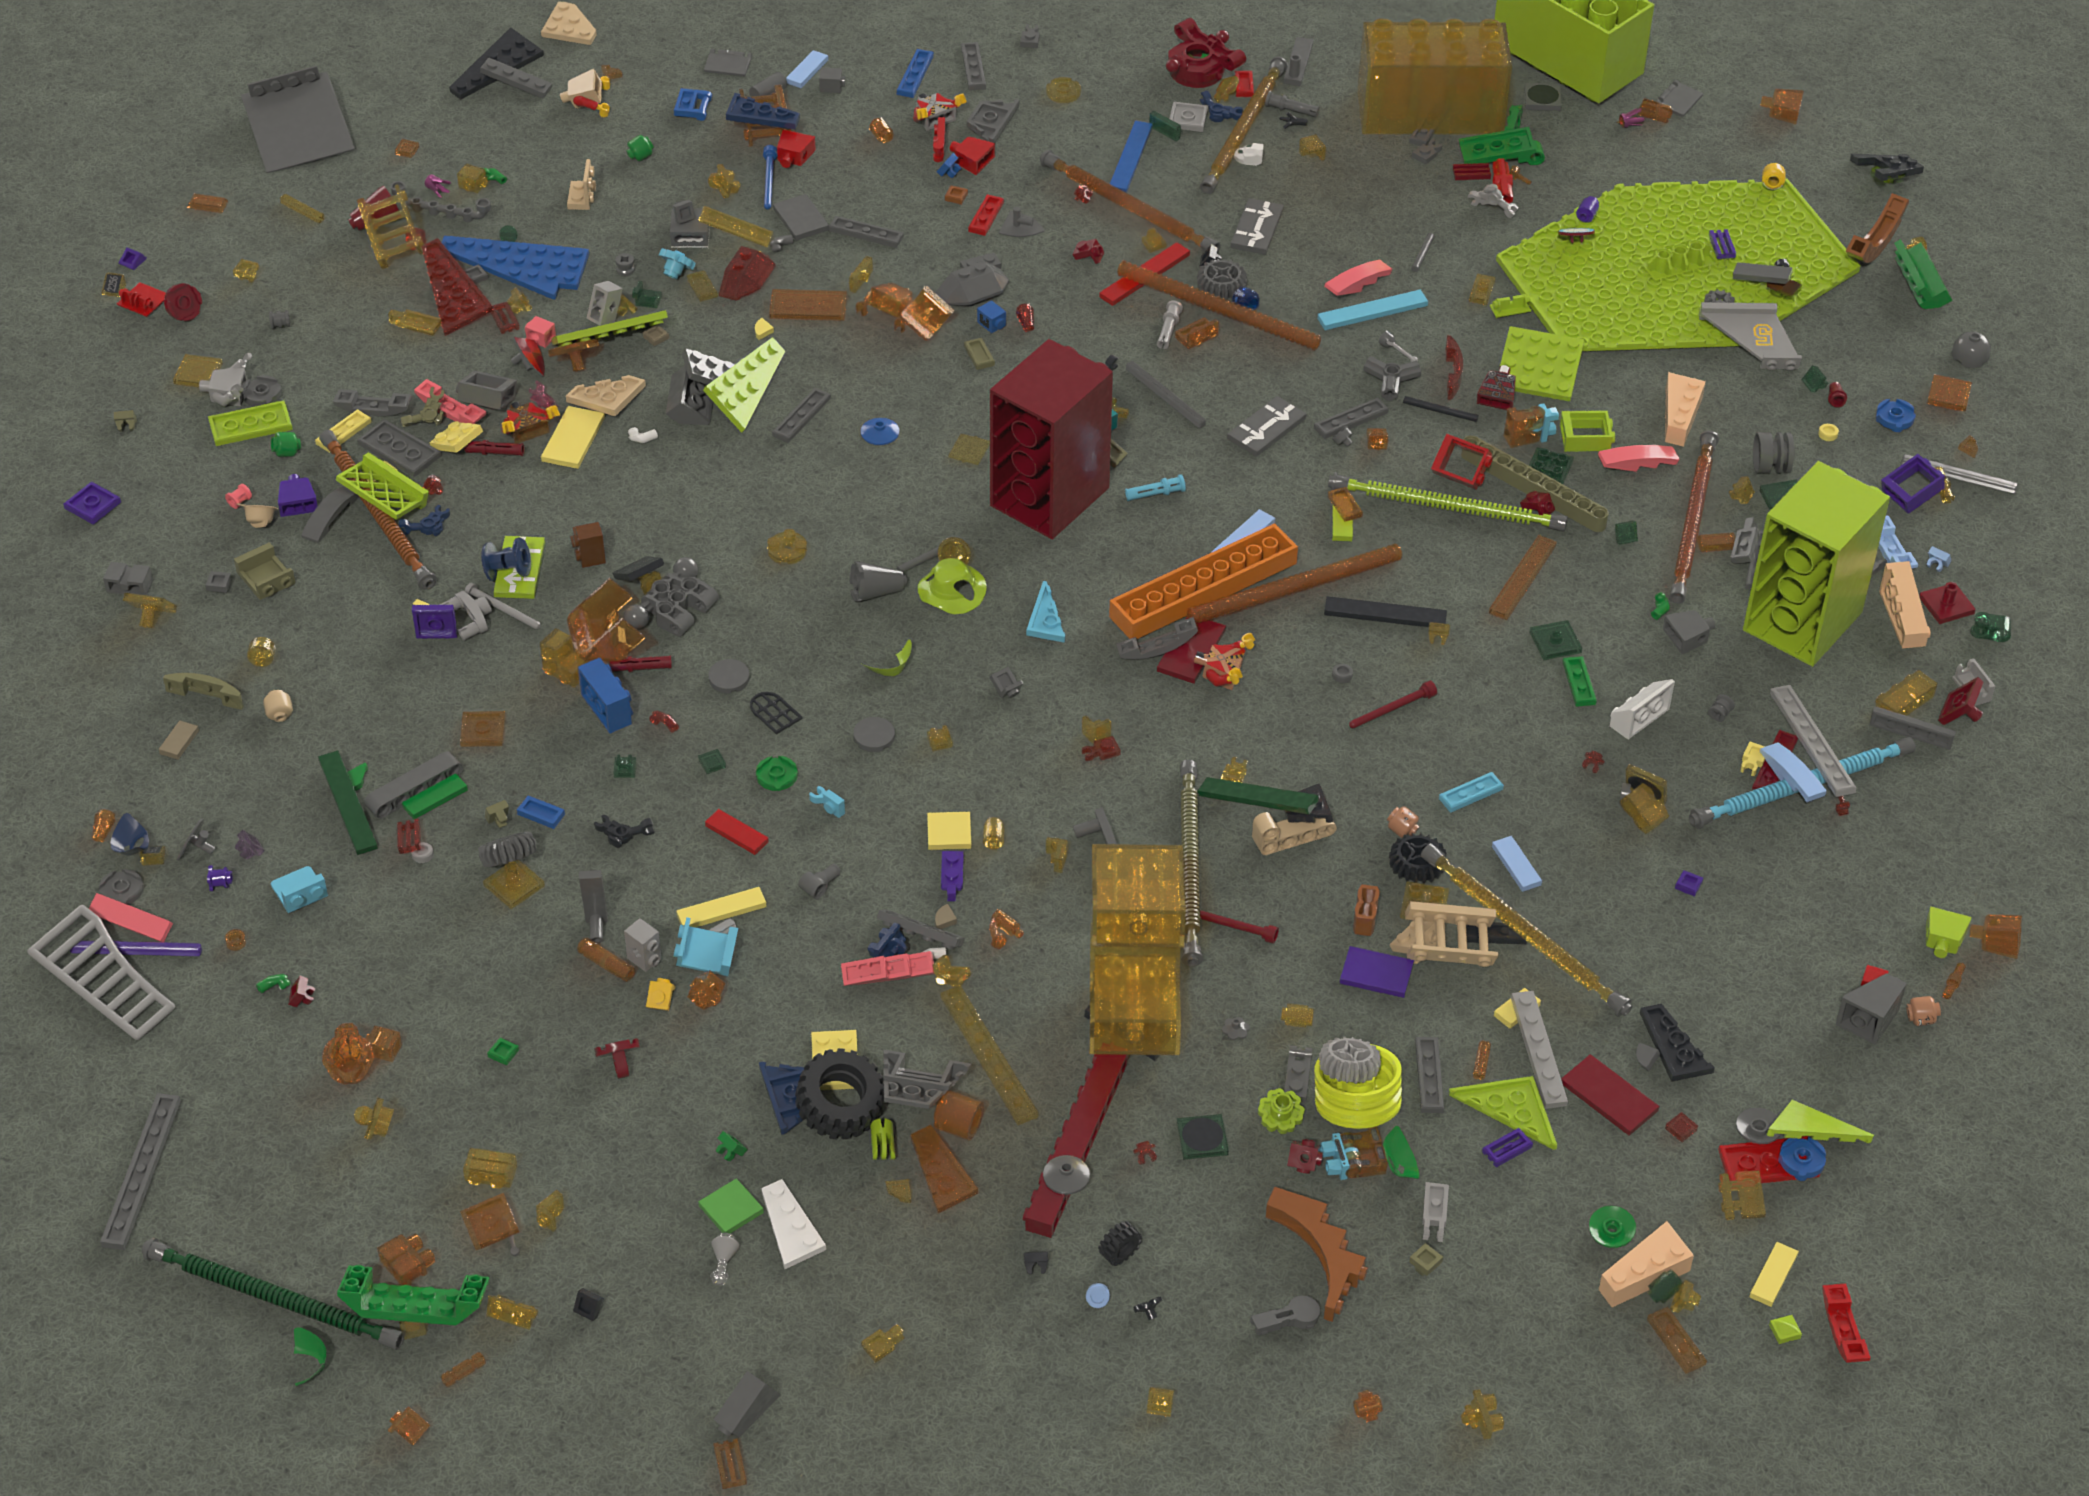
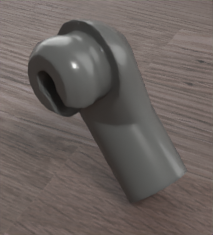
[770,234,793,252]

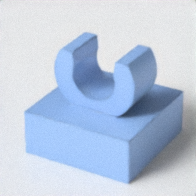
[1927,546,1951,572]

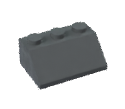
[666,365,713,425]

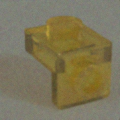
[933,955,971,987]

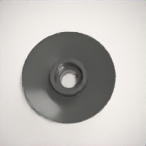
[1736,1108,1781,1144]
[1043,1155,1090,1195]

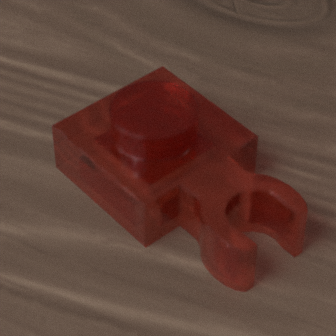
[1082,736,1121,761]

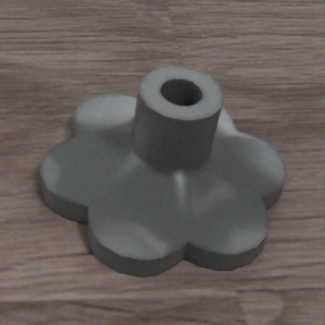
[1222,1017,1250,1040]

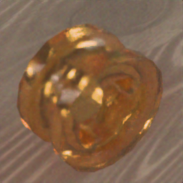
[225,929,246,951]

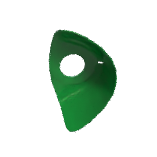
[1383,1126,1420,1179]
[294,1327,326,1387]

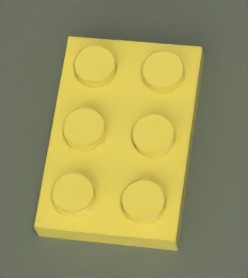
[811,1030,857,1090]

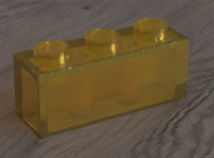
[1875,670,1938,716]

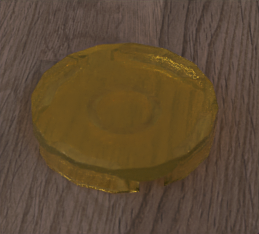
[1046,77,1081,103]

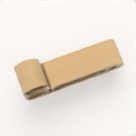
[1252,812,1337,855]

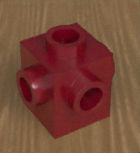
[1287,1139,1323,1174]

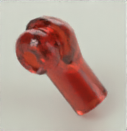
[649,710,679,733]

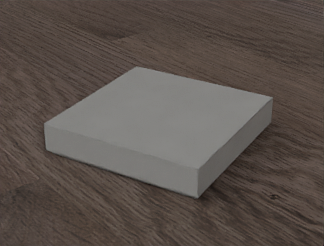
[1168,102,1208,132]

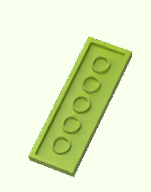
[551,310,668,348]

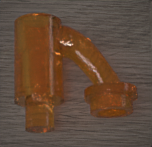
[989,909,1024,949]

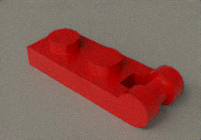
[933,117,945,162]

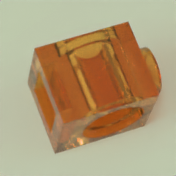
[364,1026,402,1062]

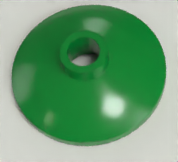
[1589,1206,1636,1248]

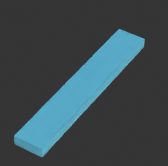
[1317,289,1428,330]

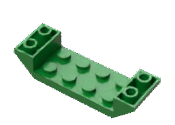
[337,1265,490,1326]

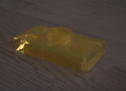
[849,256,873,293]
[1469,274,1496,305]

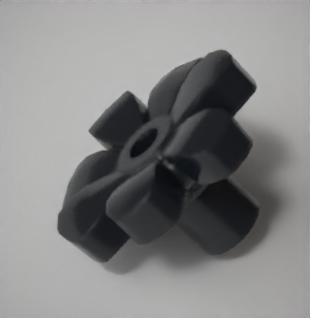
[1133,1296,1162,1321]

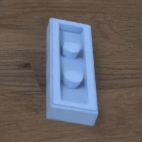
[786,50,828,88]
[1492,836,1542,892]

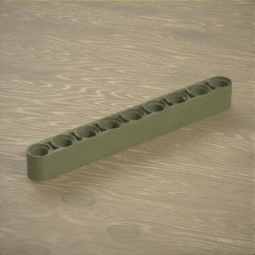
[1461,435,1609,532]

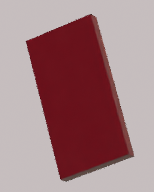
[1157,614,1226,684]
[1561,1054,1660,1136]

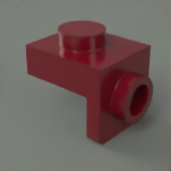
[1072,239,1104,264]
[1520,491,1555,515]

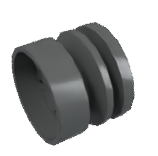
[1753,432,1795,473]

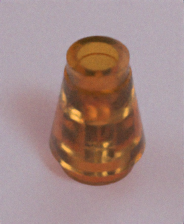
[92,809,116,842]

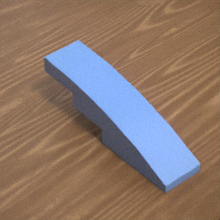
[1760,743,1826,802]

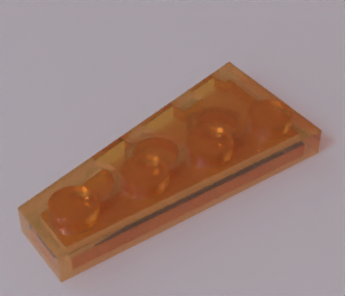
[911,1125,978,1213]

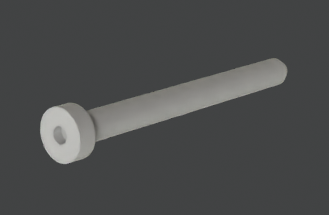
[465,582,541,629]

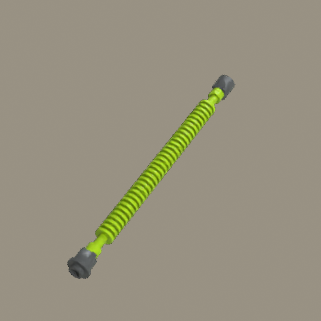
[1328,472,1567,531]

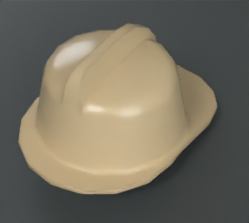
[237,503,278,528]

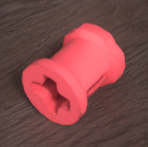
[225,484,252,509]

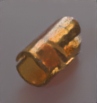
[1637,98,1673,123]

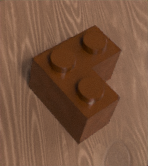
[570,522,606,568]

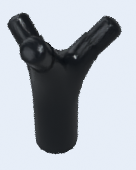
[1279,112,1307,129]

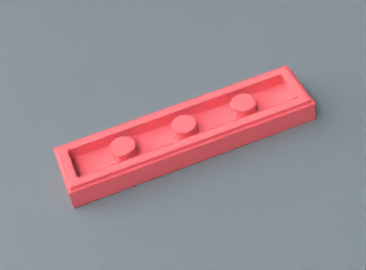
[89,893,173,942]

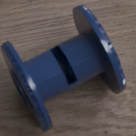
[481,537,531,582]

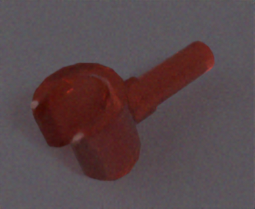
[1836,796,1850,816]

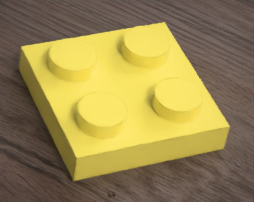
[429,421,483,453]

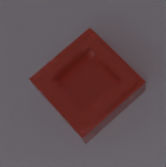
[1665,1112,1698,1142]

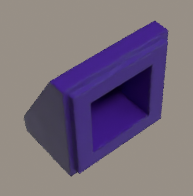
[118,247,147,270]

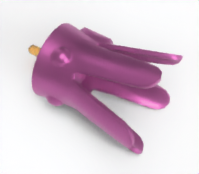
[1617,108,1645,128]
[425,174,451,198]

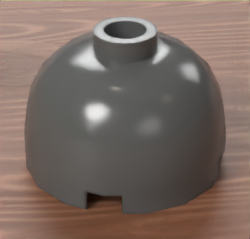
[1952,332,1991,368]

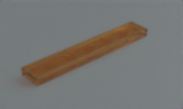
[1489,535,1557,620]

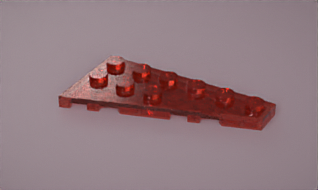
[421,238,494,336]

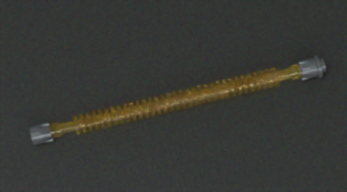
[1200,56,1288,194]
[1421,843,1632,1017]

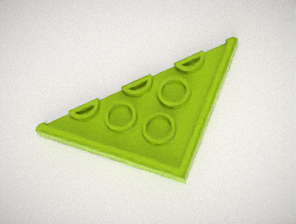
[1449,1076,1557,1150]
[1767,1100,1874,1143]

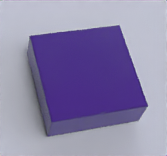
[1675,870,1703,897]

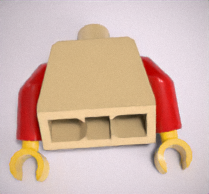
[560,69,610,117]

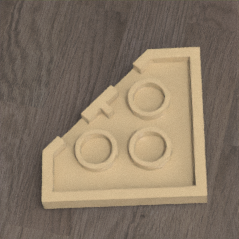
[541,1,596,45]
[566,375,646,416]

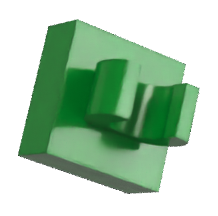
[716,1131,748,1161]

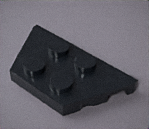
[1284,783,1333,823]

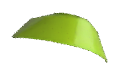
[861,639,912,676]

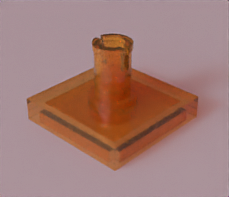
[548,339,599,372]

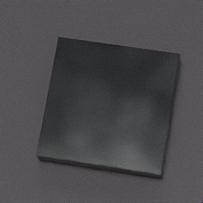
[612,556,664,581]

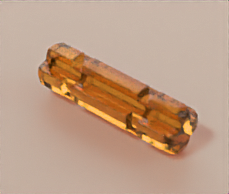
[1473,1040,1491,1080]
[441,1352,486,1387]

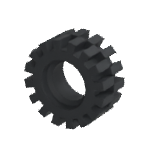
[1098,1221,1142,1266]

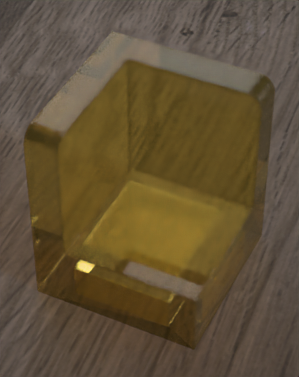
[1299,134,1326,161]
[1082,715,1111,745]

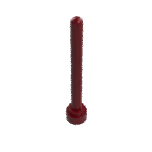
[1349,680,1437,728]
[1178,905,1279,944]

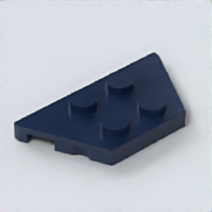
[759,1062,804,1135]

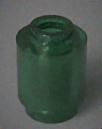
[1648,1269,1683,1304]

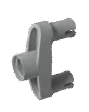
[439,591,492,641]

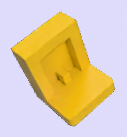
[646,978,675,1011]

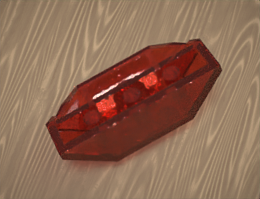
[719,246,776,301]

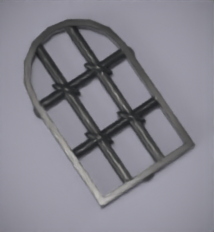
[750,692,803,735]

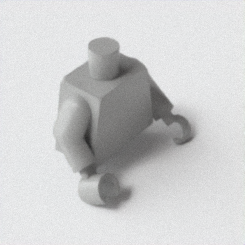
[199,353,252,406]

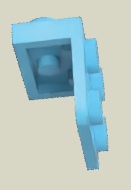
[271,866,328,913]

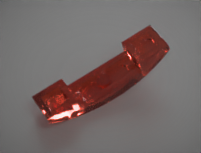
[1445,335,1463,400]

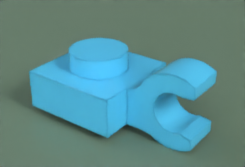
[809,786,845,818]

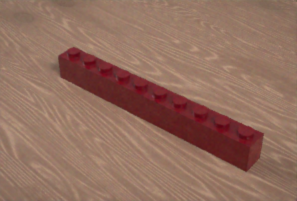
[1023,1044,1128,1238]

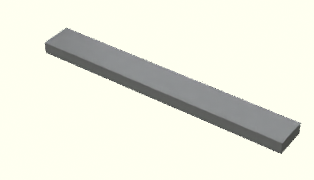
[1770,685,1856,797]

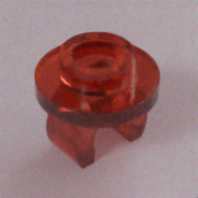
[1074,184,1093,204]
[1582,750,1605,773]
[1133,1141,1157,1165]

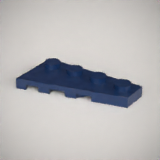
[726,93,800,130]

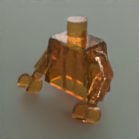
[856,283,914,333]

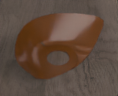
[1767,280,1803,297]

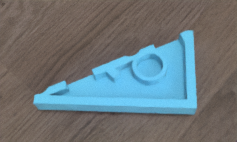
[1026,581,1065,642]

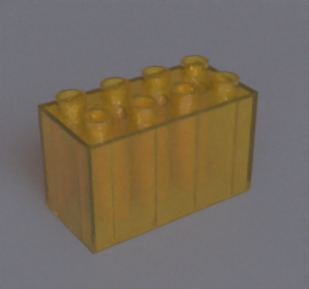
[1357,18,1512,135]

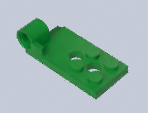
[1459,127,1545,165]

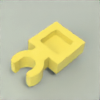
[1740,742,1765,776]

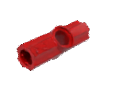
[1492,159,1513,204]

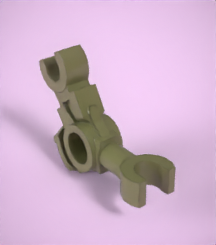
[401,387,444,428]

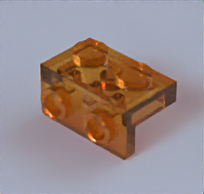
[1175,317,1219,349]

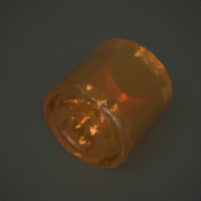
[934,1090,984,1141]

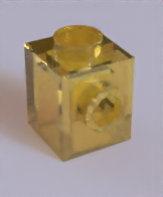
[457,164,487,193]

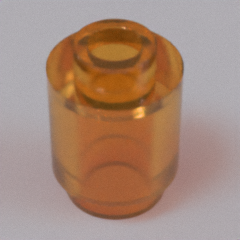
[869,118,894,144]

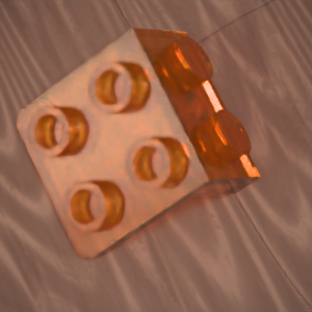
[899,286,955,341]

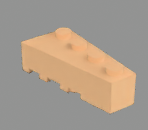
[1665,372,1706,447]
[1879,561,1930,648]
[1599,1221,1694,1307]

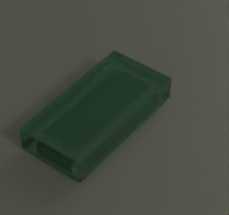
[1149,110,1181,142]

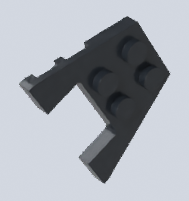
[1850,153,1924,181]

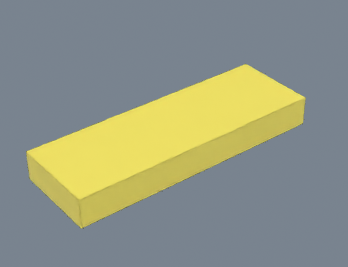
[315,409,372,453]
[1750,1242,1799,1307]

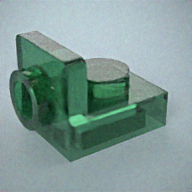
[632,281,662,309]

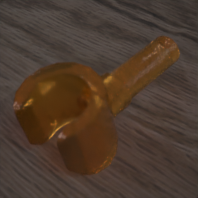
[1510,165,1532,185]

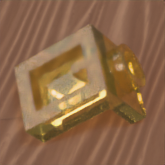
[1046,837,1068,873]
[536,1190,564,1232]

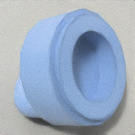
[1086,1283,1110,1308]

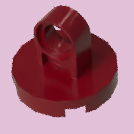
[164,283,202,321]
[594,1038,640,1079]

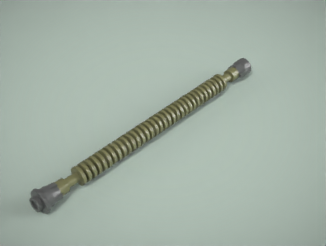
[1180,760,1203,967]

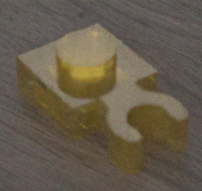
[1214,76,1239,103]
[1221,757,1247,783]

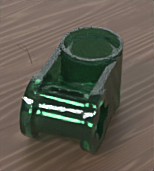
[1970,612,2011,642]

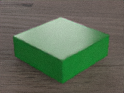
[487,1038,519,1066]

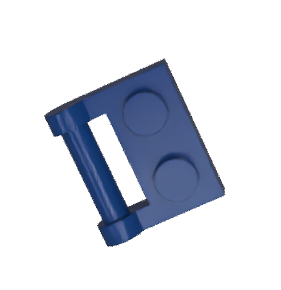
[674,88,712,121]

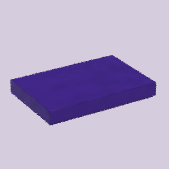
[1340,946,1414,998]

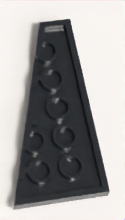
[449,27,544,100]

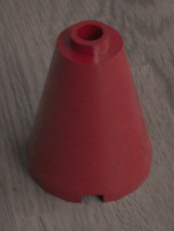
[348,185,401,231]

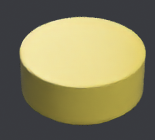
[1818,424,1839,441]

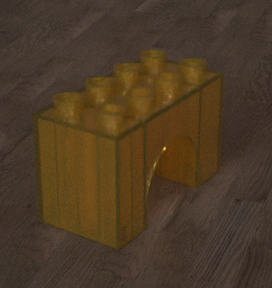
[1089,844,1186,1055]

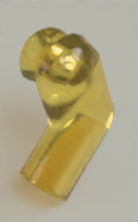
[1112,397,1129,418]

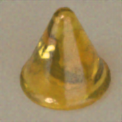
[938,537,971,564]

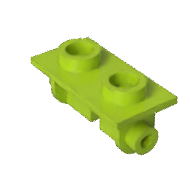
[1490,294,1531,318]

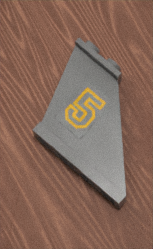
[1699,302,1802,370]

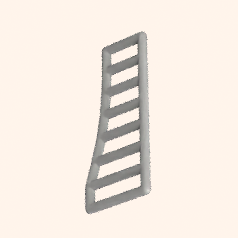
[28,905,175,1040]

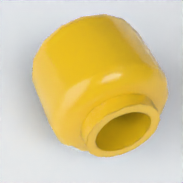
[1762,163,1786,190]

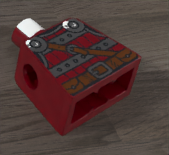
[1477,365,1516,411]

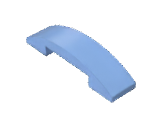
[1878,516,1918,568]

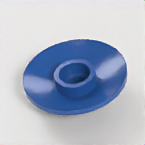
[861,418,899,445]

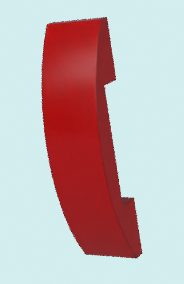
[1822,1284,1871,1363]

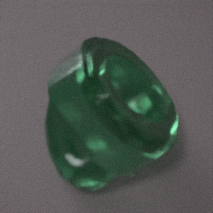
[499,225,518,242]

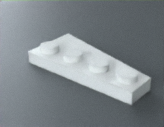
[761,1179,826,1269]

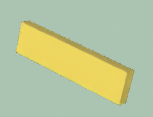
[676,887,766,928]

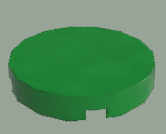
[756,756,798,791]

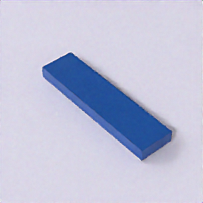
[897,49,934,98]

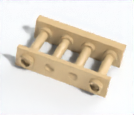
[1405,901,1498,967]

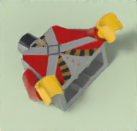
[913,93,967,131]

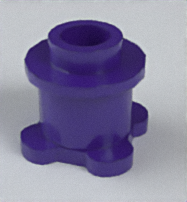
[207,865,233,891]

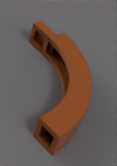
[1846,193,1909,263]

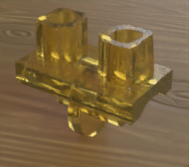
[708,164,740,198]
[354,1097,394,1139]
[1461,1389,1504,1440]

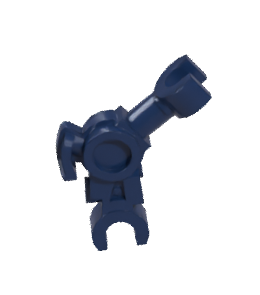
[1200,91,1243,122]
[399,505,450,536]

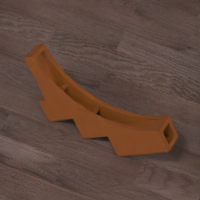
[1266,1187,1368,1322]

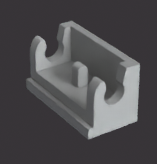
[1952,658,1995,706]

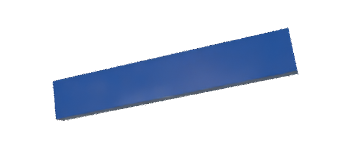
[1109,121,1152,194]

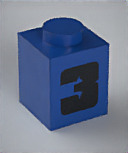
[977,300,1006,333]

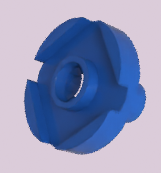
[1876,399,1916,432]
[1778,1137,1826,1181]

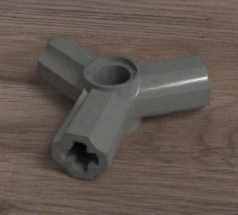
[1363,356,1421,401]

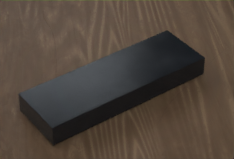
[1466,922,1527,945]

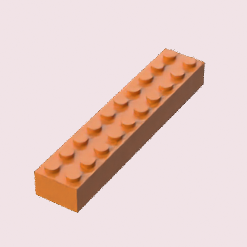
[1109,523,1298,639]

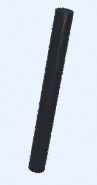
[1403,396,1479,422]

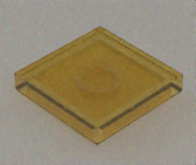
[173,354,223,387]

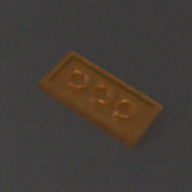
[769,289,847,321]

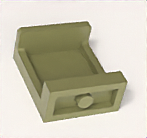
[234,542,295,600]

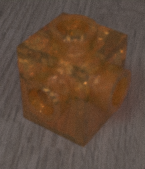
[687,970,726,1010]

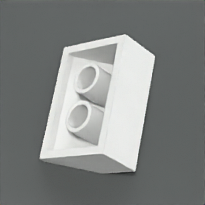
[1610,679,1675,740]

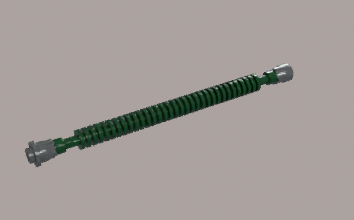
[142,1237,405,1350]

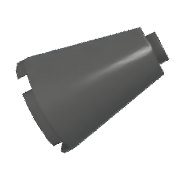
[849,561,907,601]

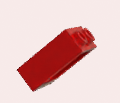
[1431,433,1493,490]

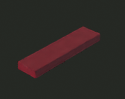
[1752,730,1798,790]

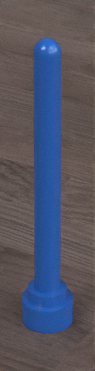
[763,145,777,210]

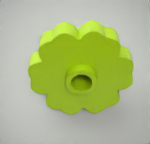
[1258,1088,1305,1134]

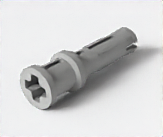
[1157,300,1183,349]

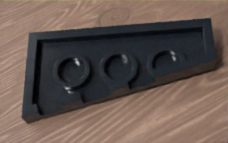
[1640,1004,1715,1082]

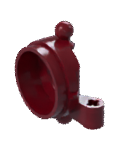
[1166,18,1247,88]

